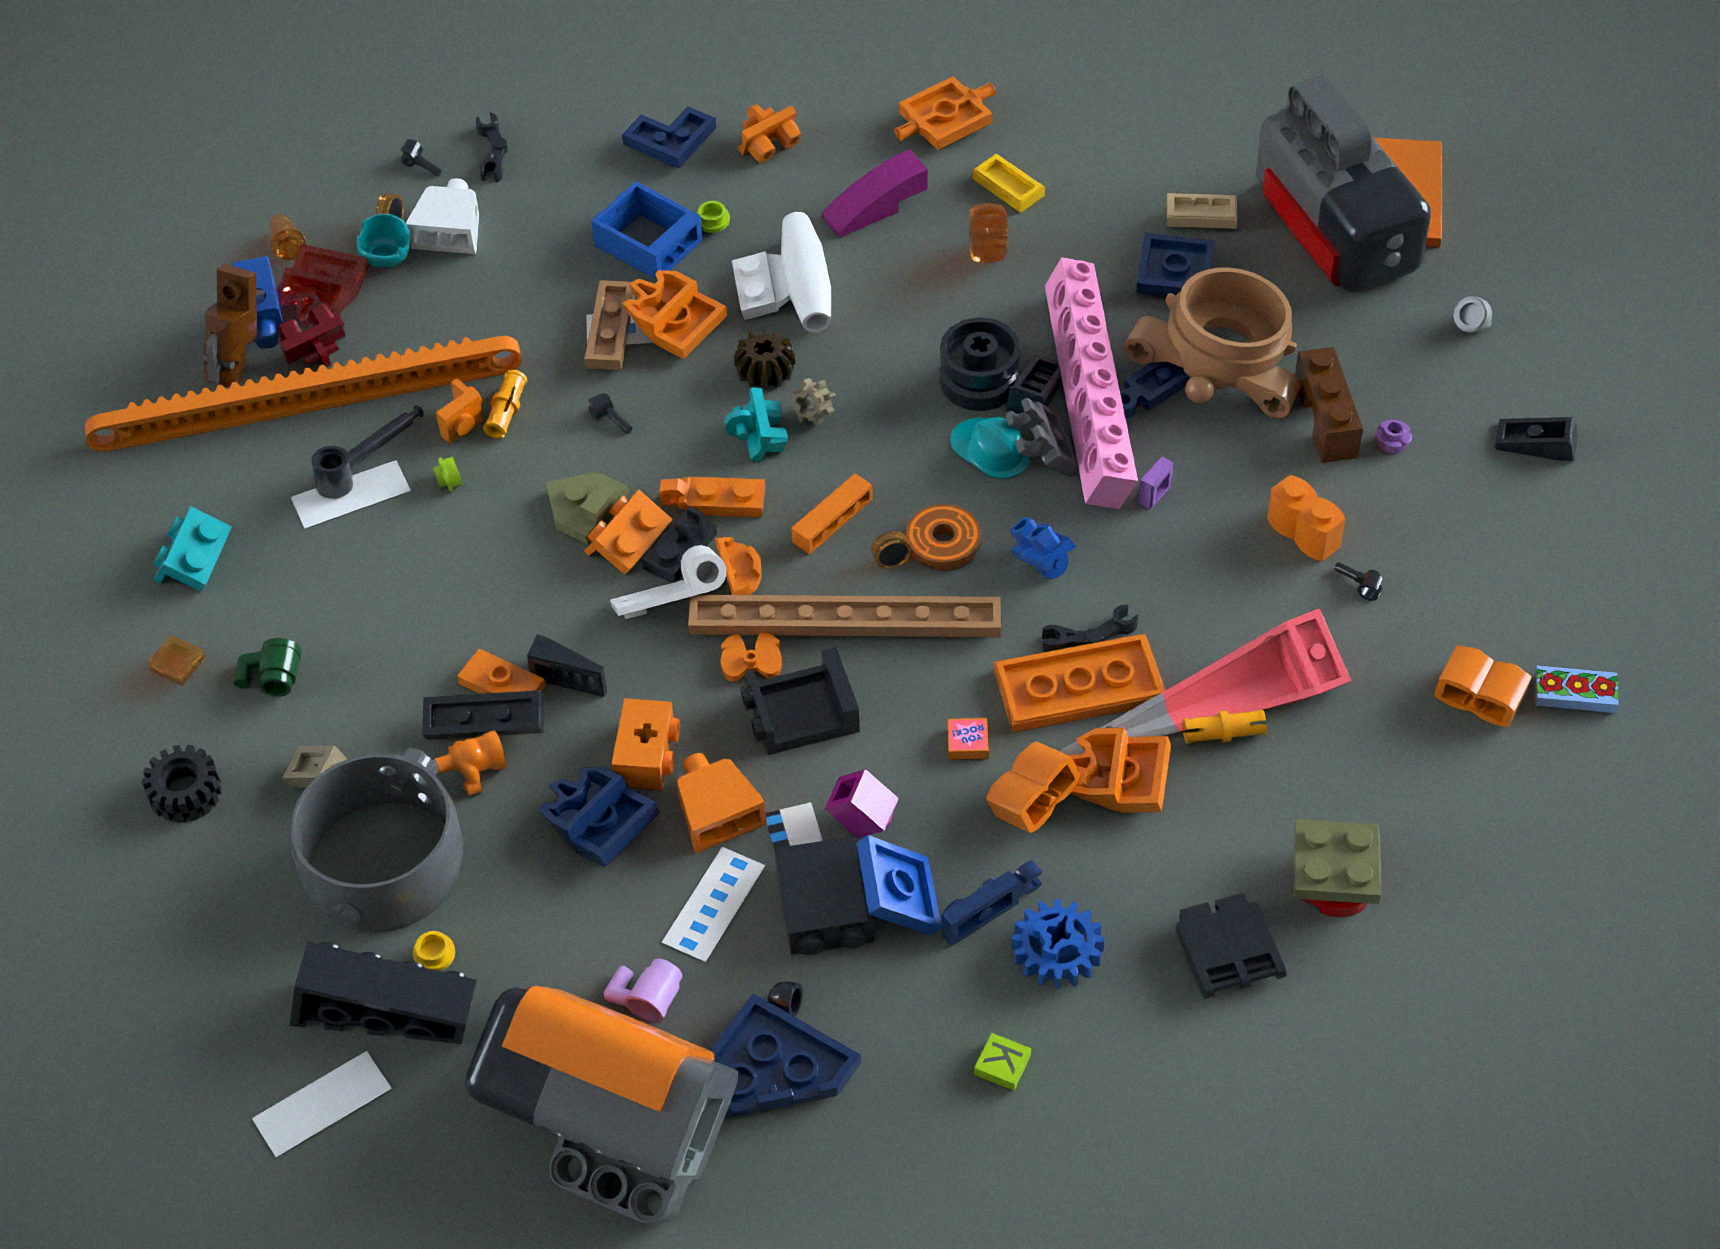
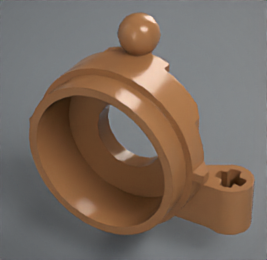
[1123,267,1302,419]

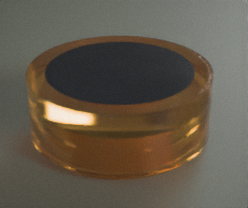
[376,193,404,219]
[871,531,911,569]

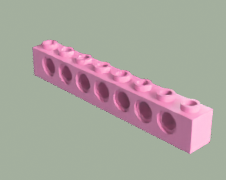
[1044,257,1138,509]

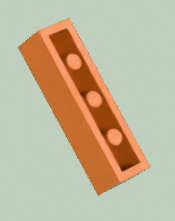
[791,473,873,555]

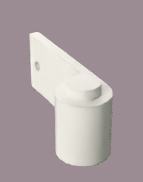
[610,545,726,619]

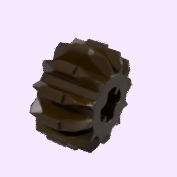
[734,329,796,391]

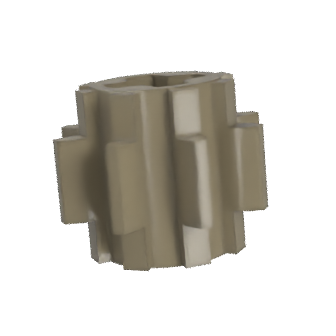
[789,378,836,425]

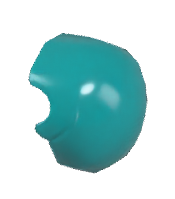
[356,214,410,268]

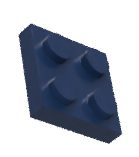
[1136,233,1215,296]

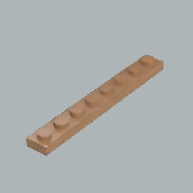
[688,595,1001,637]

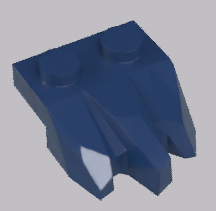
[537,766,660,867]

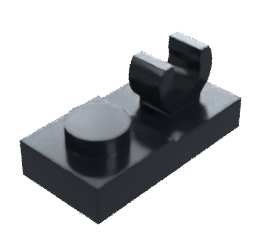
[642,506,717,583]

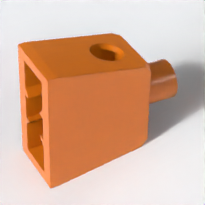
[677,753,767,854]

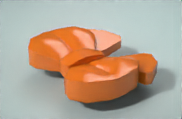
[721,632,782,682]

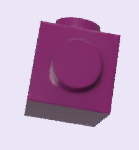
[824,769,899,838]

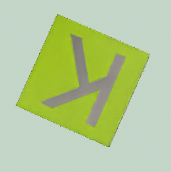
[974,1033,1032,1091]

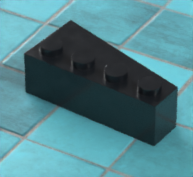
[289,941,477,1044]

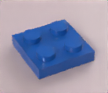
[857,835,941,936]

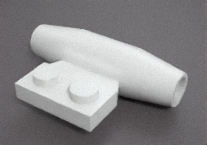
[732,212,831,332]

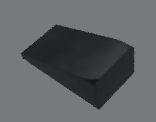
[1495,417,1578,461]

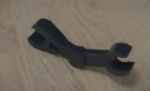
[476,112,508,183]
[1042,605,1138,652]

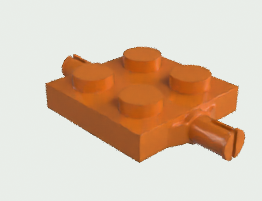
[894,76,996,150]

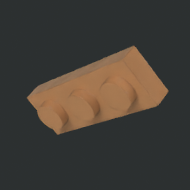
[584,280,635,370]

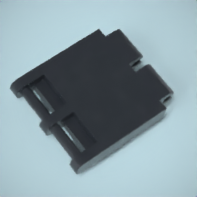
[1176,893,1287,999]

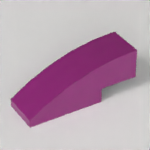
[822,149,928,238]

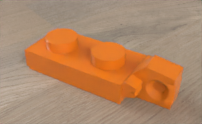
[659,477,765,518]

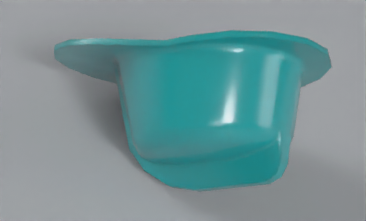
[950,417,1030,479]

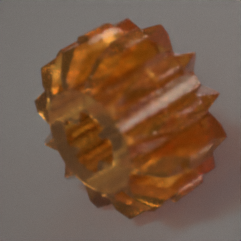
[968,203,1009,263]

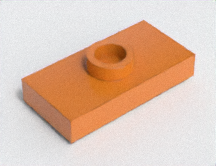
[457,648,546,694]

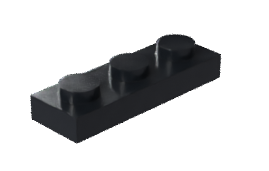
[422,690,544,740]

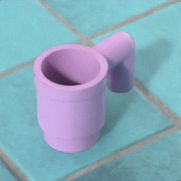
[604,959,683,1023]

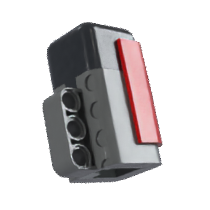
[1256,75,1431,292]

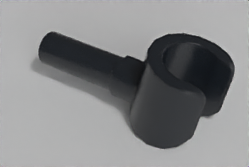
[401,139,442,176]
[588,393,633,434]
[1334,562,1383,601]

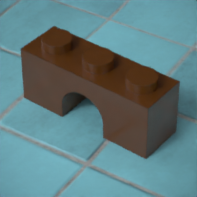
[1295,347,1363,463]

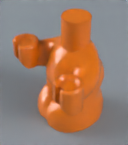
[434,730,506,796]

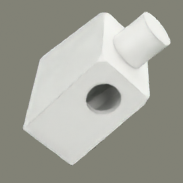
[406,178,479,254]

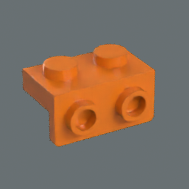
[584,489,673,575]

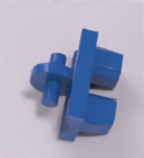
[1010,516,1076,578]

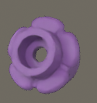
[1375,420,1412,454]

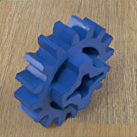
[1012,899,1104,989]

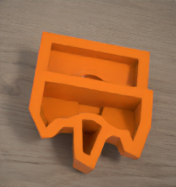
[622,270,727,360]
[1069,727,1171,813]

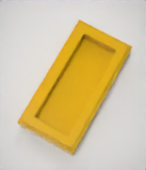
[972,153,1045,213]

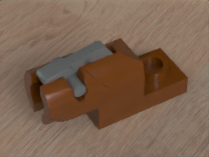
[203,264,257,387]

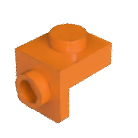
[436,378,484,444]

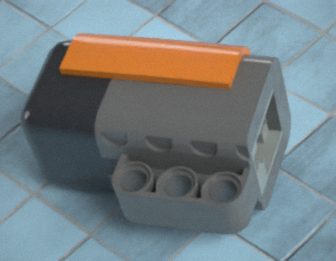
[465,985,738,1224]

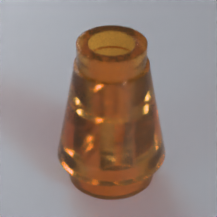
[270,214,306,261]

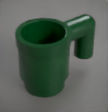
[233,638,301,697]

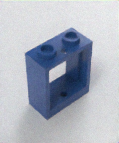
[591,181,703,280]

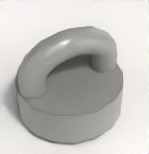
[1453,296,1492,333]

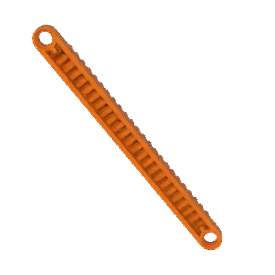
[85,336,522,452]

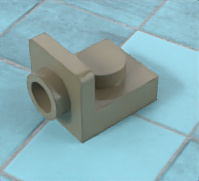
[282,745,347,788]

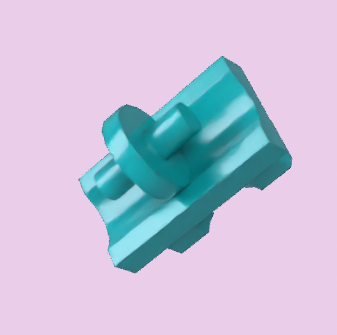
[724,387,788,462]

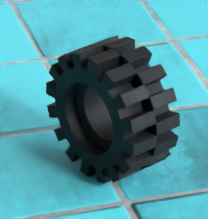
[142,745,222,823]

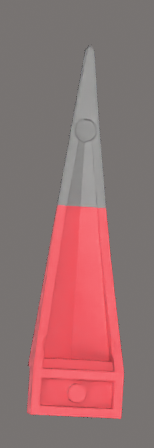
[1060,608,1352,755]

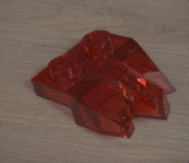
[277,244,370,328]

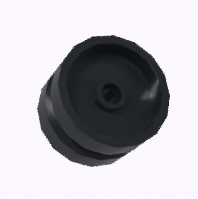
[940,317,1021,411]

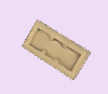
[1167,193,1238,229]

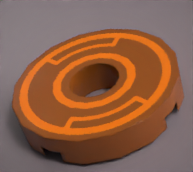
[905,504,981,571]

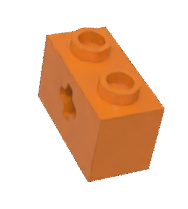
[611,698,680,791]

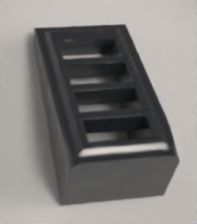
[1006,354,1062,414]
[527,634,607,697]

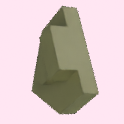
[546,472,629,545]

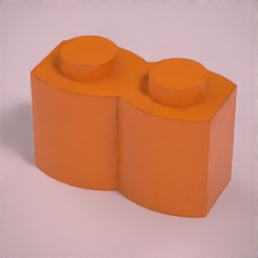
[1267,475,1346,562]
[1434,645,1531,727]
[986,741,1081,833]

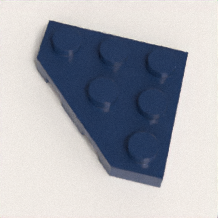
[709,993,861,1119]

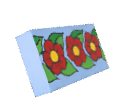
[1534,666,1619,713]

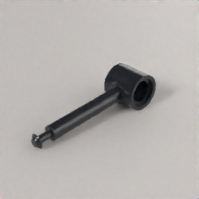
[311,405,424,498]

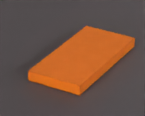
[1374,138,1442,247]
[993,633,1165,733]

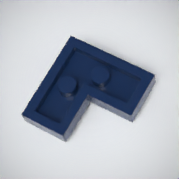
[622,107,716,168]

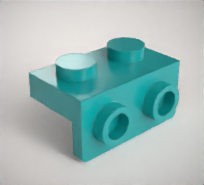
[152,506,232,591]

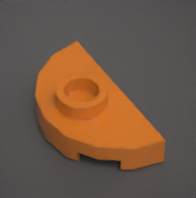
[715,537,762,595]

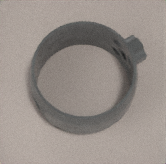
[290,747,463,932]

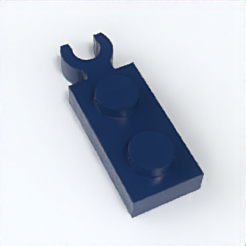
[1119,362,1190,419]
[941,860,1042,947]

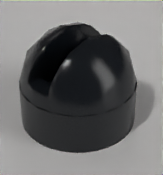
[767,981,803,1017]

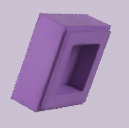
[1139,457,1173,510]

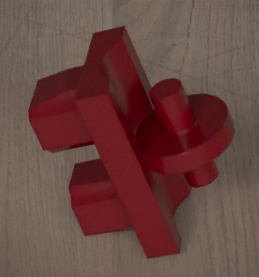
[278,304,346,368]

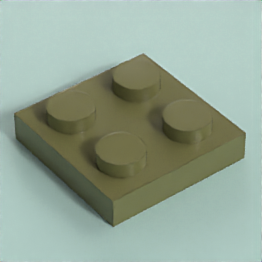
[1294,819,1381,904]

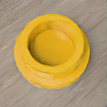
[412,931,455,971]

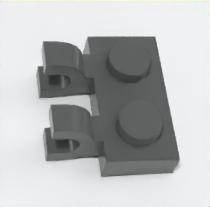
[1005,397,1079,477]

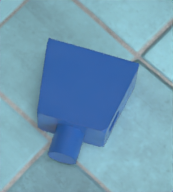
[232,256,284,349]

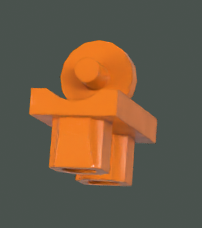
[737,104,801,164]

